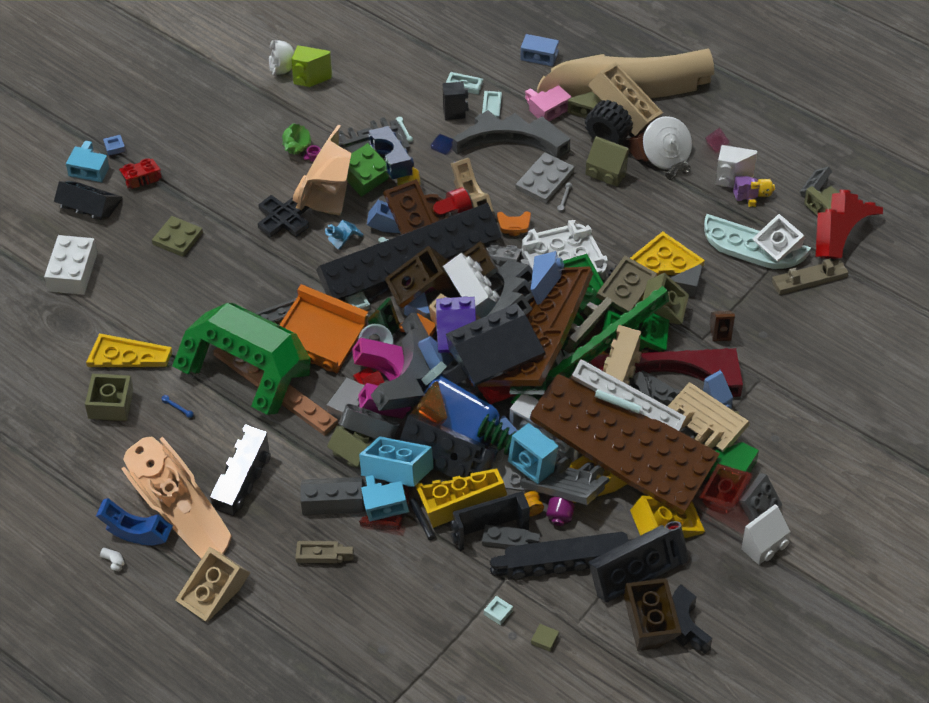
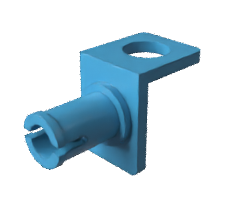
[325,220,364,250]

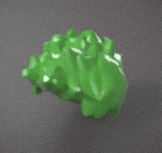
[282,123,311,155]

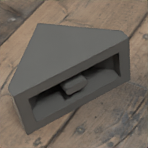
[671,264,702,298]

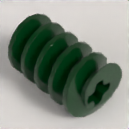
[477,414,516,455]

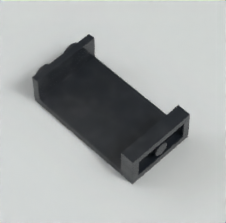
[450,491,530,551]

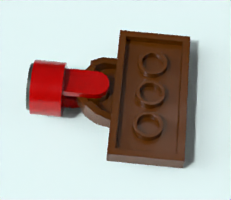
[383,179,473,235]

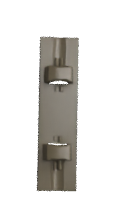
[772,259,848,295]
[564,297,613,354]

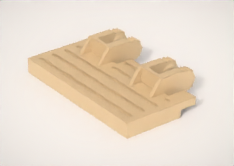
[668,382,750,452]

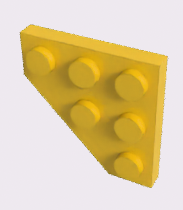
[630,231,705,275]

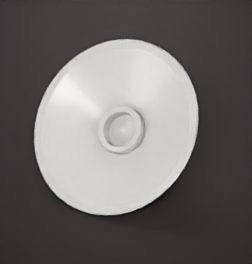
[643,116,692,170]

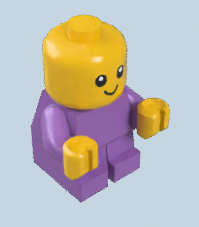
[733,176,775,207]

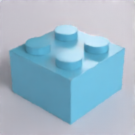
[508,423,559,484]

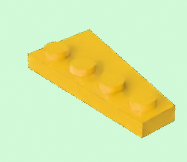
[86,333,172,367]

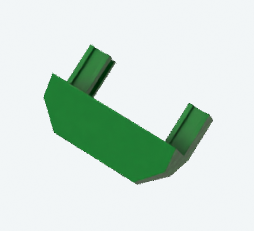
[172,303,311,415]

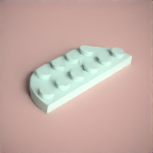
[704,214,811,269]

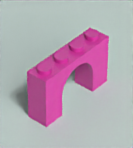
[352,337,411,419]

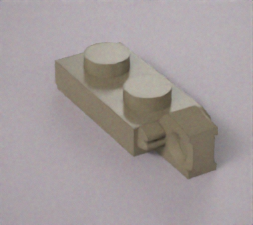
[295,541,354,563]

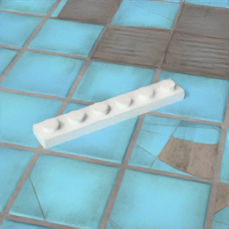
[571,359,686,431]

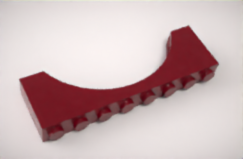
[589,348,743,397]

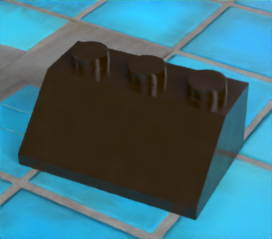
[624,578,681,651]

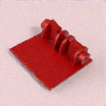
[119,158,162,189]

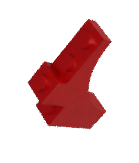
[815,190,883,259]

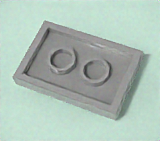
[515,152,575,204]

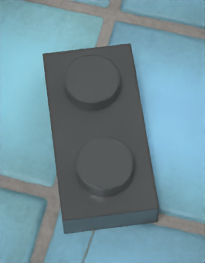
[799,166,832,197]

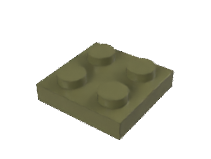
[152,216,203,257]

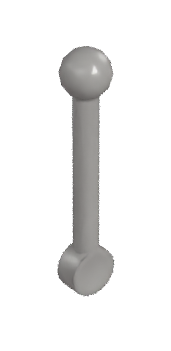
[557,183,572,213]

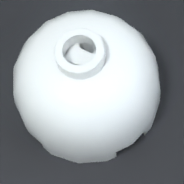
[269,40,294,75]

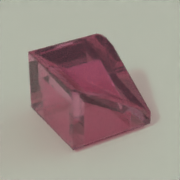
[705,127,730,152]

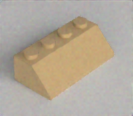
[588,63,663,136]

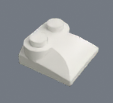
[753,214,806,262]

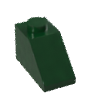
[367,298,400,335]

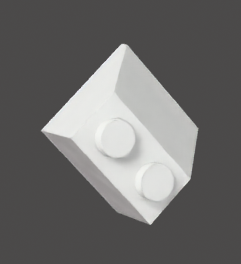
[715,145,757,188]
[741,504,790,565]

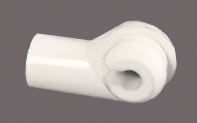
[100,548,124,571]

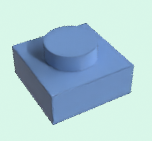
[103,135,125,156]

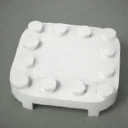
[521,220,608,280]

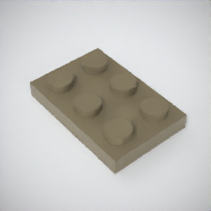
[596,256,657,313]

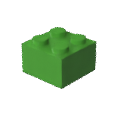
[347,143,389,197]

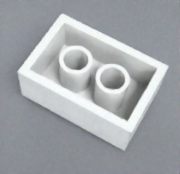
[44,235,97,295]
[443,253,500,318]

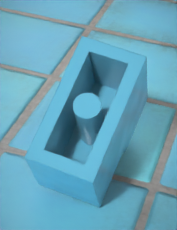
[66,141,109,182]
[361,475,409,522]

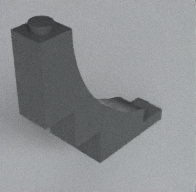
[488,260,533,315]
[371,313,430,411]

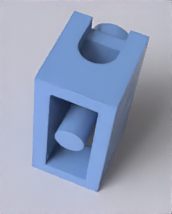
[520,34,559,66]

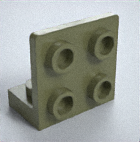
[804,186,839,216]

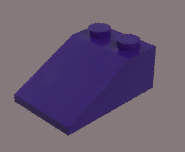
[436,296,476,353]

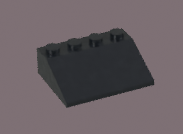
[446,303,546,386]

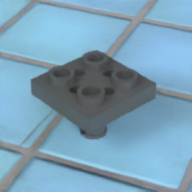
[738,474,782,523]

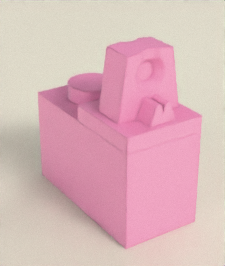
[525,85,571,121]

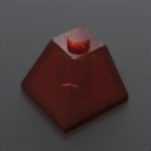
[700,464,753,515]

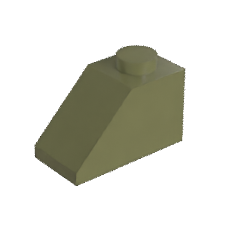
[567,92,602,118]

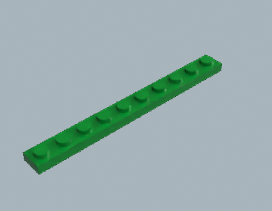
[511,286,670,405]

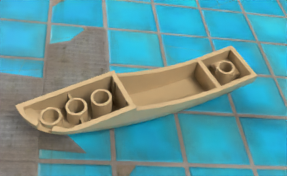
[537,48,714,98]

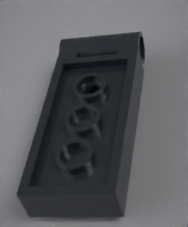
[400,414,498,478]
[588,521,689,603]

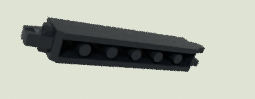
[490,532,633,579]

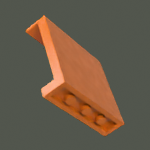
[280,284,368,373]

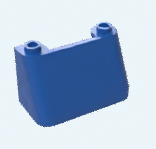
[412,376,499,457]

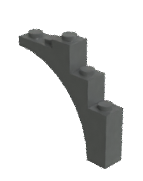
[453,110,570,159]

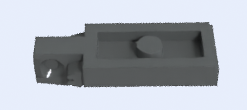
[482,524,540,549]

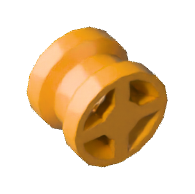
[524,491,544,516]

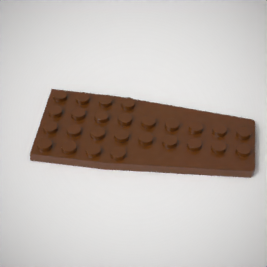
[469,267,593,387]
[530,375,720,515]

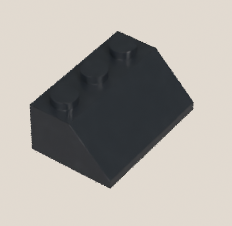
[54,181,122,220]

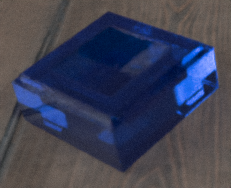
[431,134,453,155]

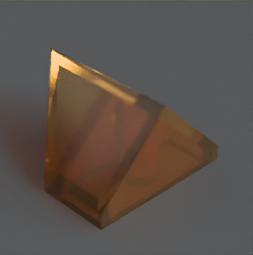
[410,381,447,425]

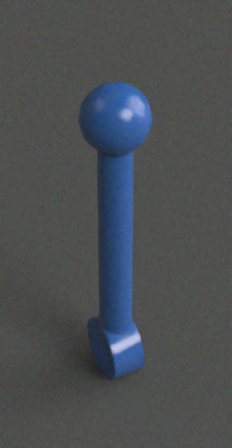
[161,395,194,418]

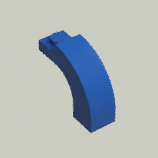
[96,498,173,545]

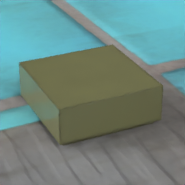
[531,624,559,652]

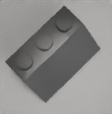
[301,477,363,515]

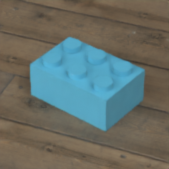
[359,436,433,487]

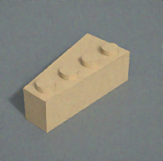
[603,325,642,385]

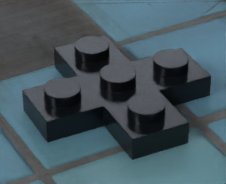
[257,195,310,238]

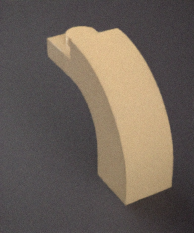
[451,158,494,212]

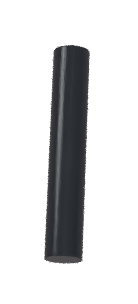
[409,499,436,540]

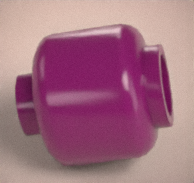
[546,497,575,526]

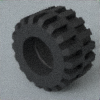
[585,100,633,145]

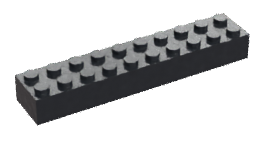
[316,203,502,300]

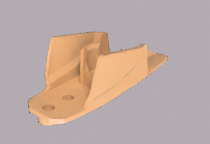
[121,437,232,559]

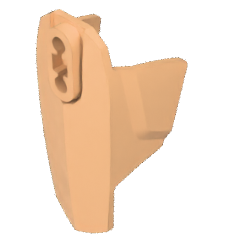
[293,125,351,215]

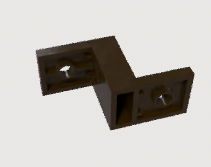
[385,241,498,308]

